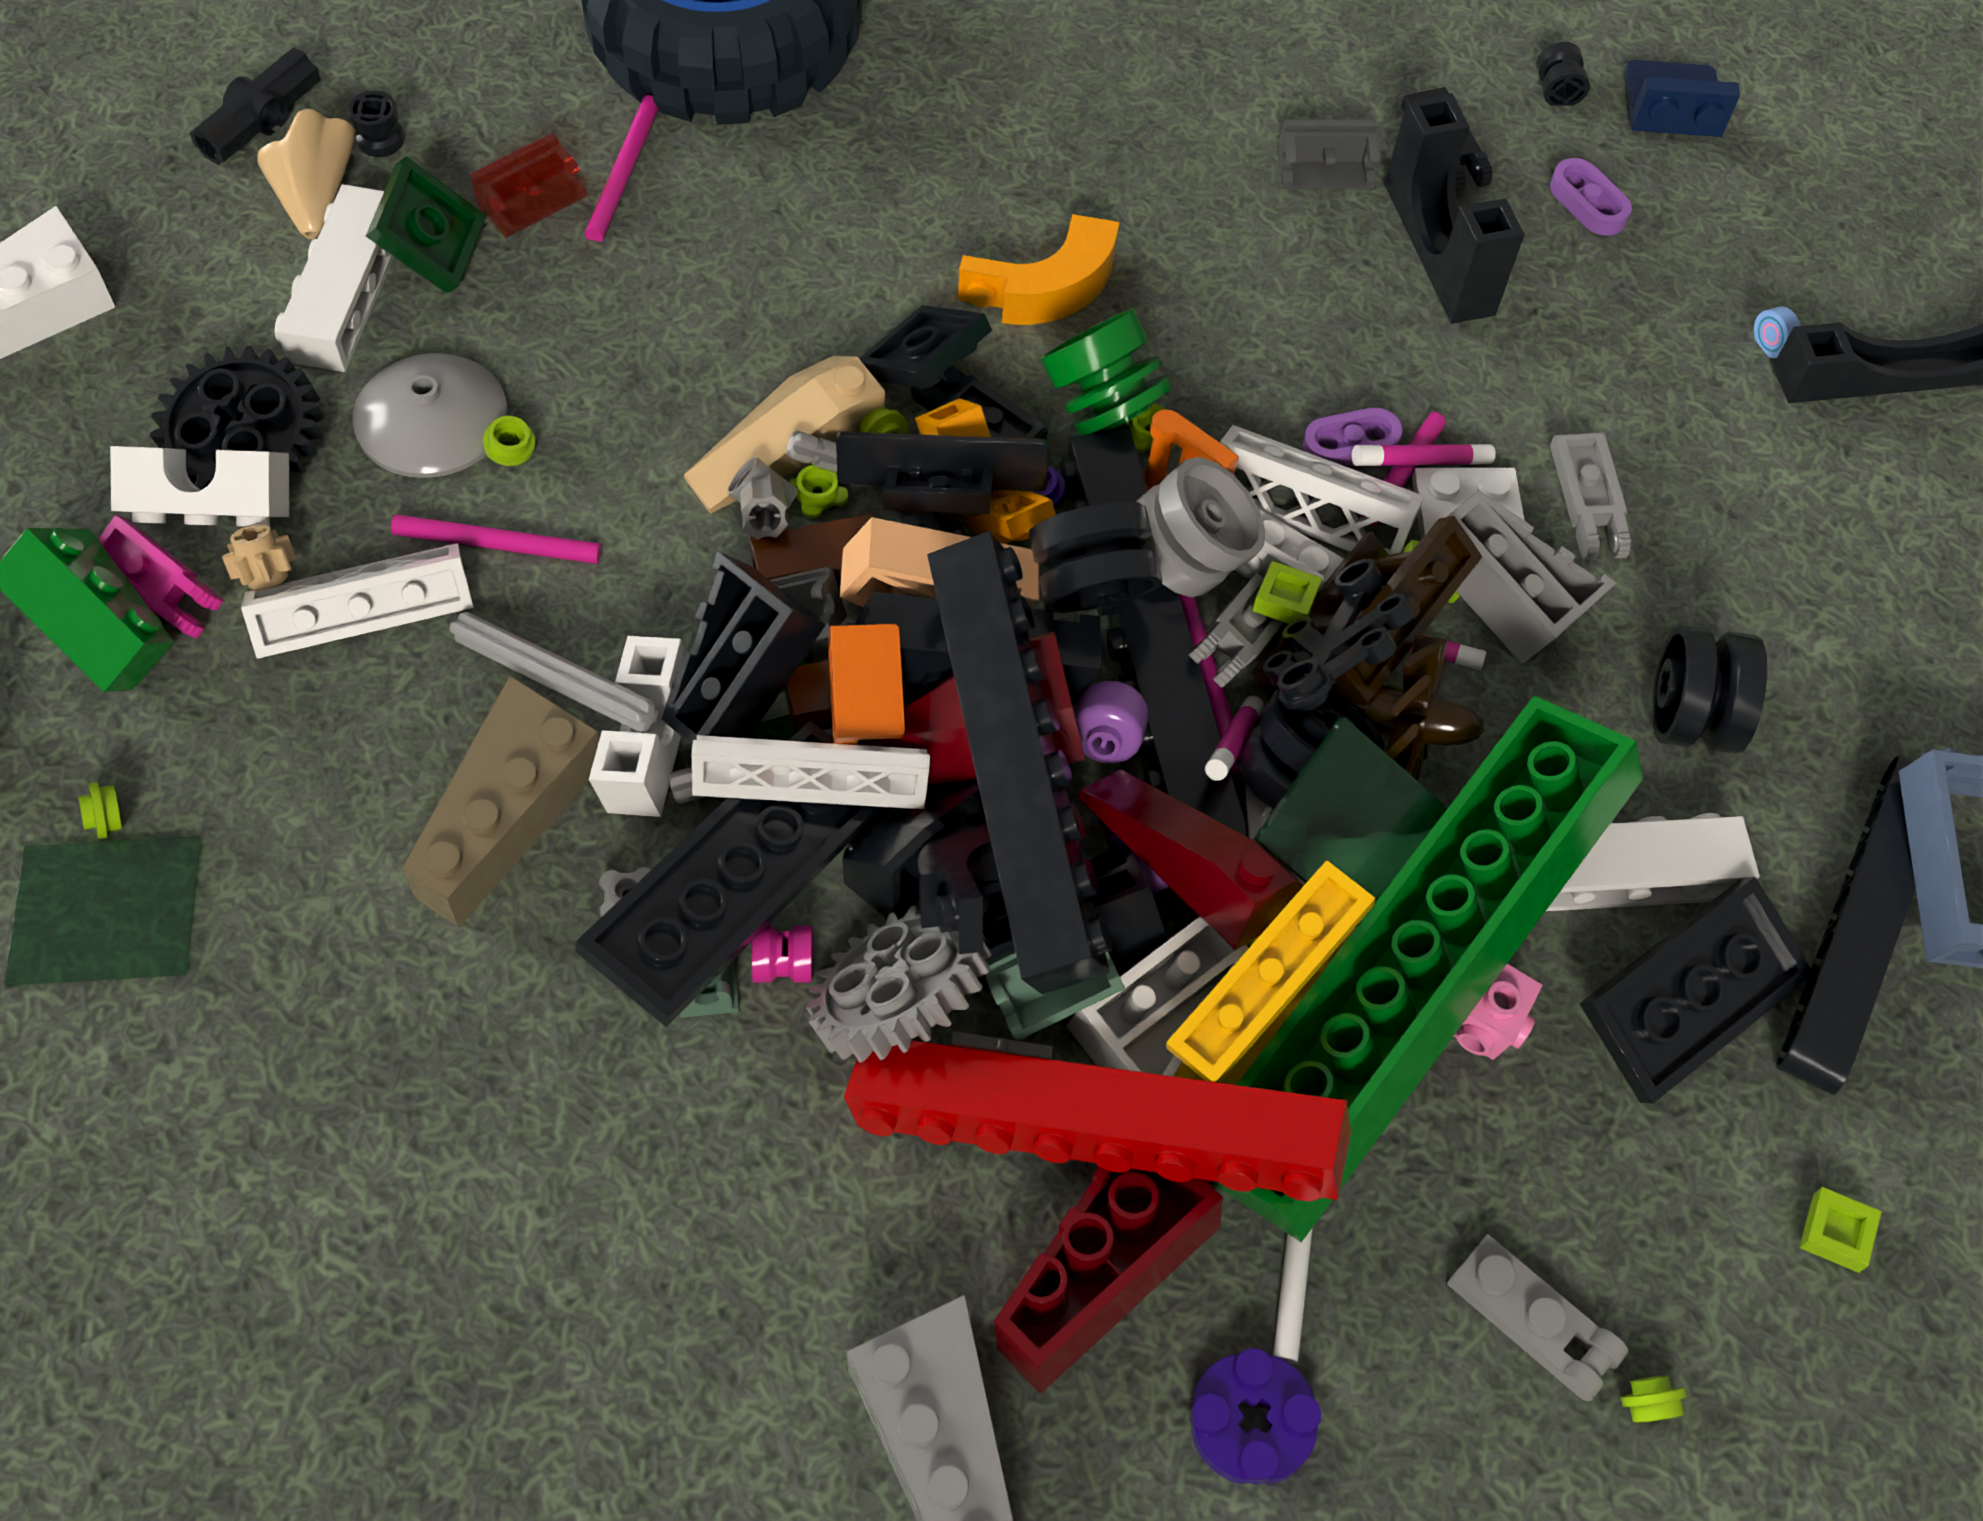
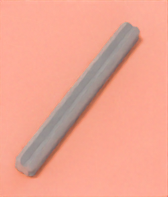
[450,612,659,732]

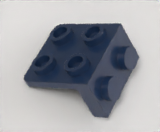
[1625,60,1740,137]

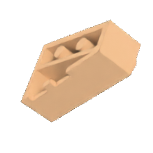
[840,517,1039,608]

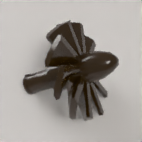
[1329,635,1485,798]

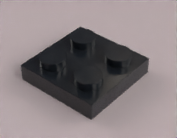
[859,305,992,389]

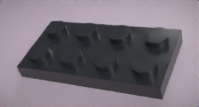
[1579,877,1814,1103]

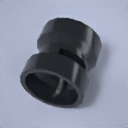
[1536,42,1590,106]
[348,90,404,157]

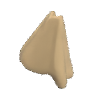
[257,109,356,239]

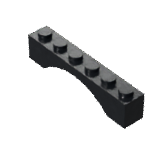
[1773,322,1983,403]

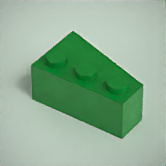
[0,528,174,693]

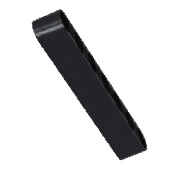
[1776,755,1916,1095]

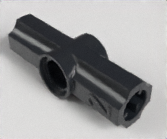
[189,47,321,165]

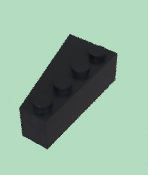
[854,591,1101,706]

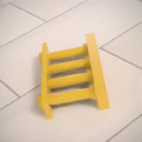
[1166,860,1375,1085]

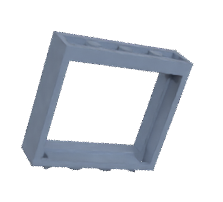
[1898,747,1983,968]

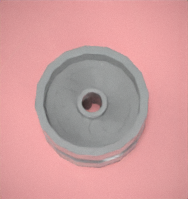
[1136,457,1265,597]

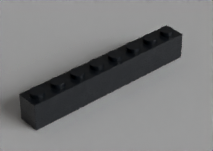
[927,531,1113,994]

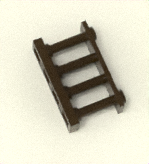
[1251,516,1482,705]

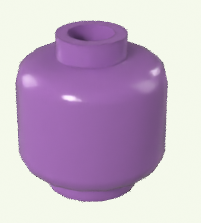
[1075,681,1148,764]

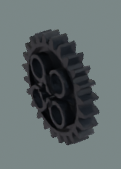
[150,346,325,490]

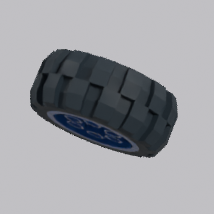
[581,0,862,125]

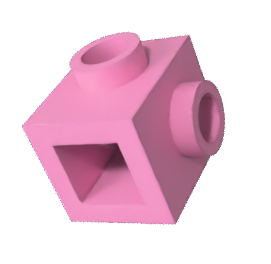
[1454,964,1542,1060]

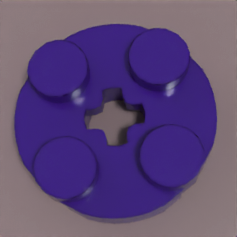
[1190,1348,1321,1485]

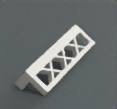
[1220,425,1424,555]
[241,543,474,659]
[691,735,930,809]

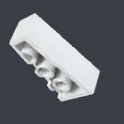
[0,206,115,359]

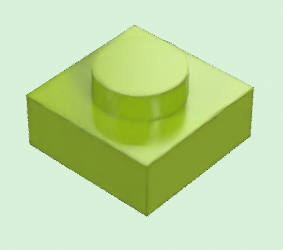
[1253,561,1322,624]
[1799,1187,1882,1273]

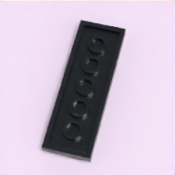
[575,720,885,1027]

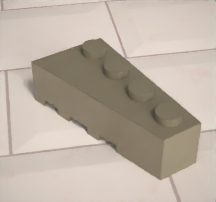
[402,676,599,927]

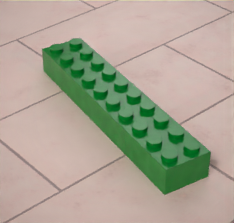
[1207,696,1643,1243]

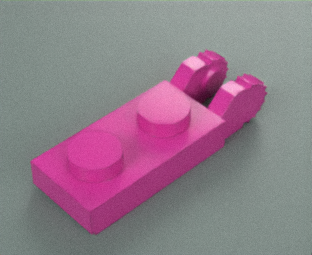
[98,514,224,639]

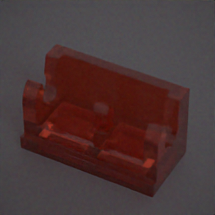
[470,133,587,238]

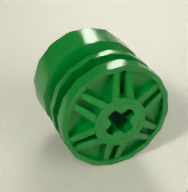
[1039,308,1174,436]

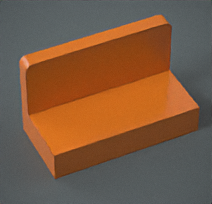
[828,624,905,745]

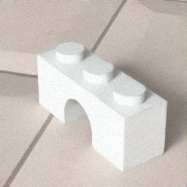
[110,446,289,527]
[589,636,687,817]

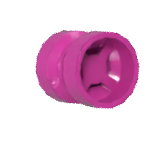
[752,925,814,983]

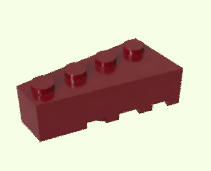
[994,1167,1223,1394]

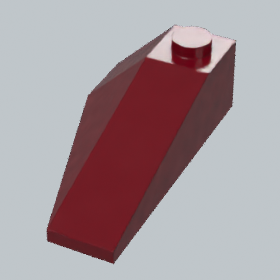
[857,632,1085,785]
[1078,770,1304,950]

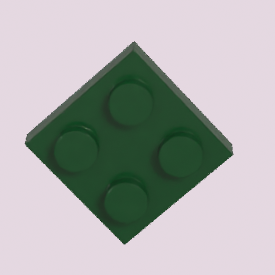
[365,156,486,293]

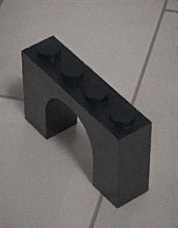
[1385,93,1525,324]

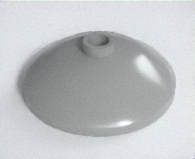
[353,353,508,478]

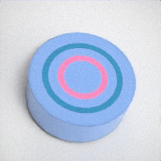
[1754,306,1801,358]

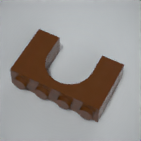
[749,513,924,734]

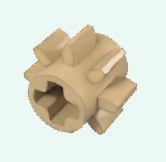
[222,524,296,591]

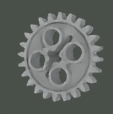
[806,905,992,1062]

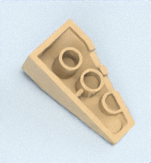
[684,356,885,514]

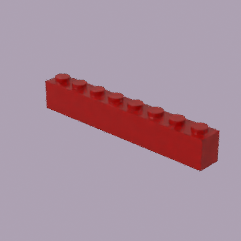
[844,1040,1351,1201]

